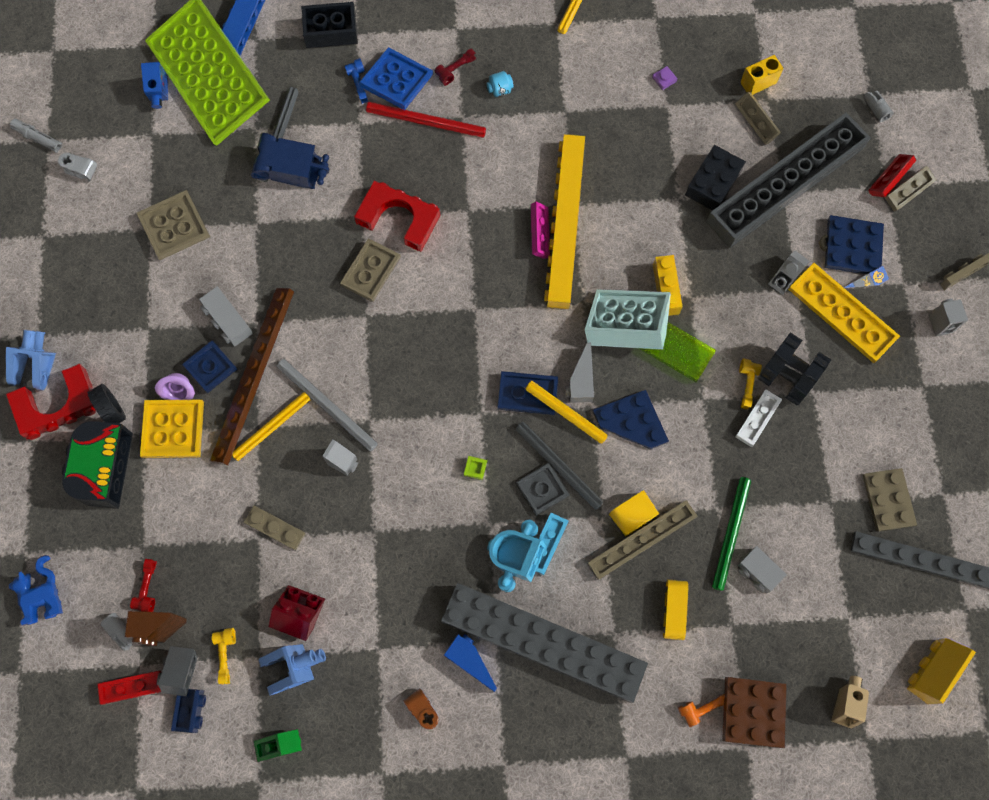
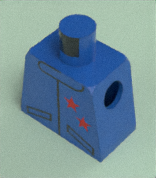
[141,62,168,109]

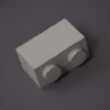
[929,299,968,336]
[737,546,787,594]

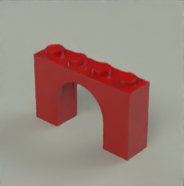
[354,181,440,252]
[6,364,96,440]

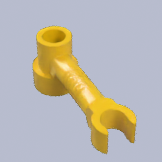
[739,358,762,410]
[212,628,236,685]

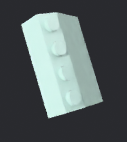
[585,289,671,350]

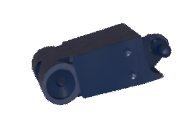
[251,133,330,189]

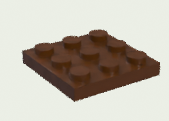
[722,677,787,748]

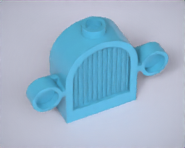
[487,520,546,592]

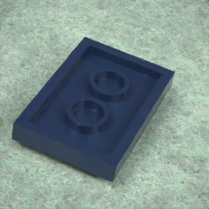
[498,371,558,415]

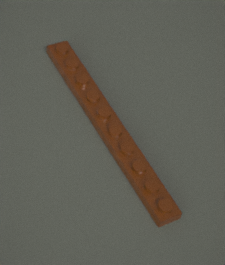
[210,288,294,466]

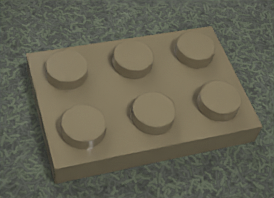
[340,238,401,302]
[863,468,917,532]

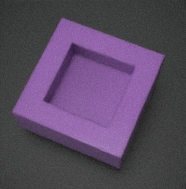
[652,66,677,90]

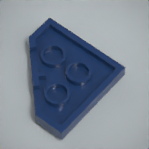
[593,390,669,450]

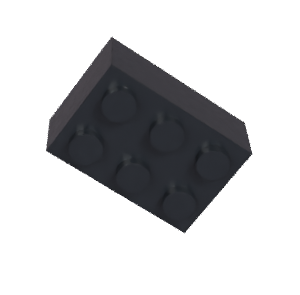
[301,1,358,48]
[685,144,746,211]

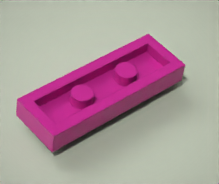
[531,202,550,259]

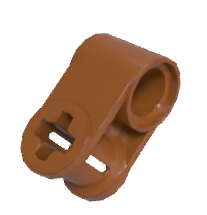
[403,688,439,729]

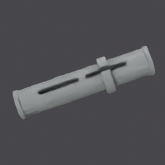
[10,118,62,153]

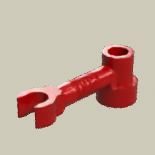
[130,559,157,612]

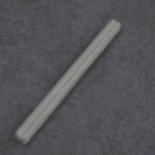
[277,359,378,451]

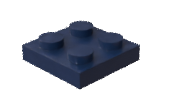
[182,341,237,394]

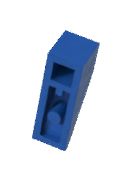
[444,634,497,692]

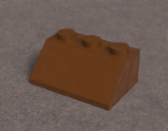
[125,611,187,646]

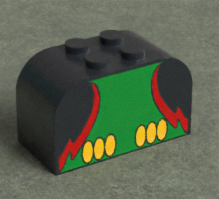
[62,421,133,509]

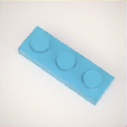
[536,513,569,576]

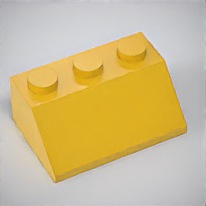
[907,638,976,704]

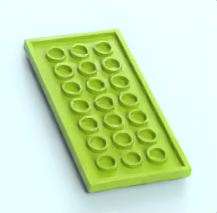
[145,0,270,145]

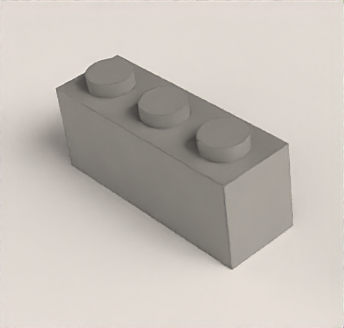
[199,286,253,347]

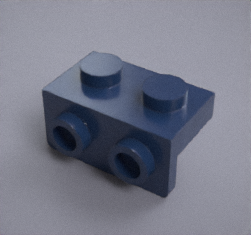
[171,689,206,733]

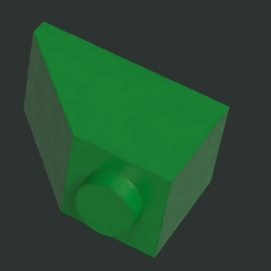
[254,729,302,762]

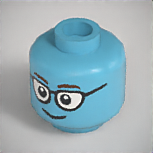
[486,71,514,97]

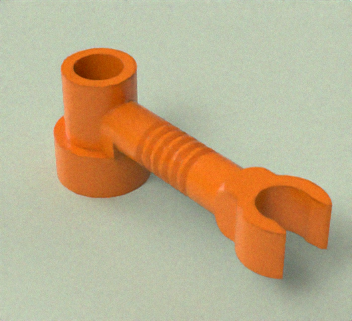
[678,694,725,727]

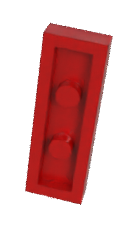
[868,154,916,197]
[98,670,162,705]

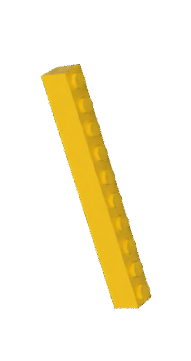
[544,134,585,309]

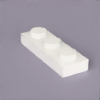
[735,389,782,447]

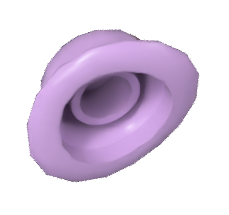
[155,373,195,400]

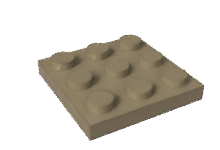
[137,190,210,260]

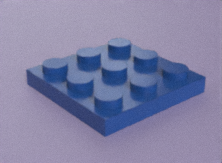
[360,47,433,110]

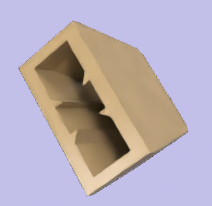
[831,676,869,729]

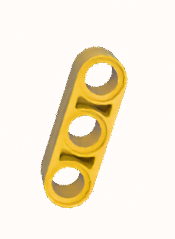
[663,579,688,640]

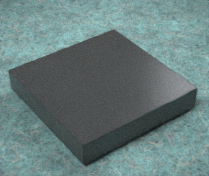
[516,462,569,516]

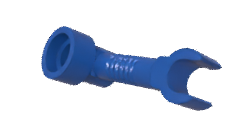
[345,58,369,104]

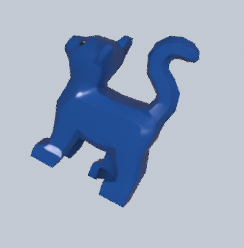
[9,555,63,625]

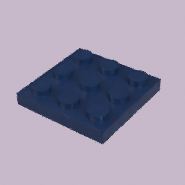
[825,215,884,274]

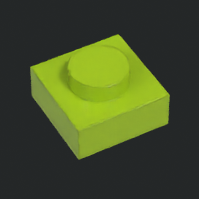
[464,456,487,480]

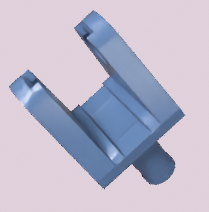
[6,330,56,390]
[258,644,326,695]

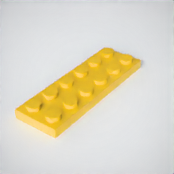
[788,263,900,363]

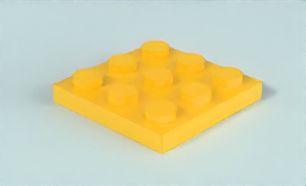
[140,400,204,458]

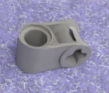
[58,153,98,182]

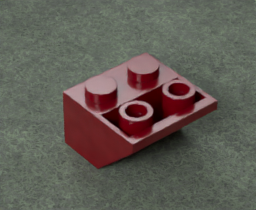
[268,585,325,641]

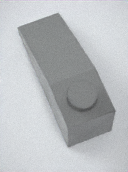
[566,342,594,403]

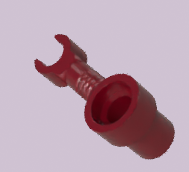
[435,49,476,86]

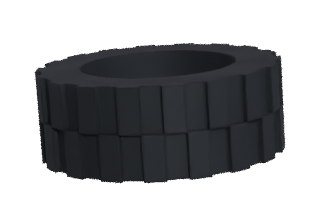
[87,384,126,423]

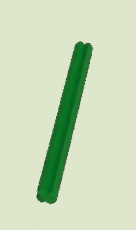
[712,477,751,591]

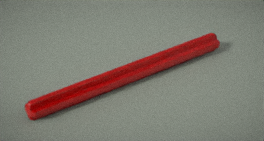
[366,102,486,138]

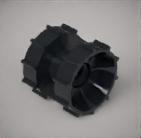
[757,332,831,406]

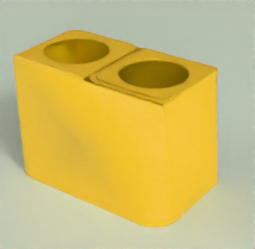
[741,55,784,95]
[609,490,659,536]

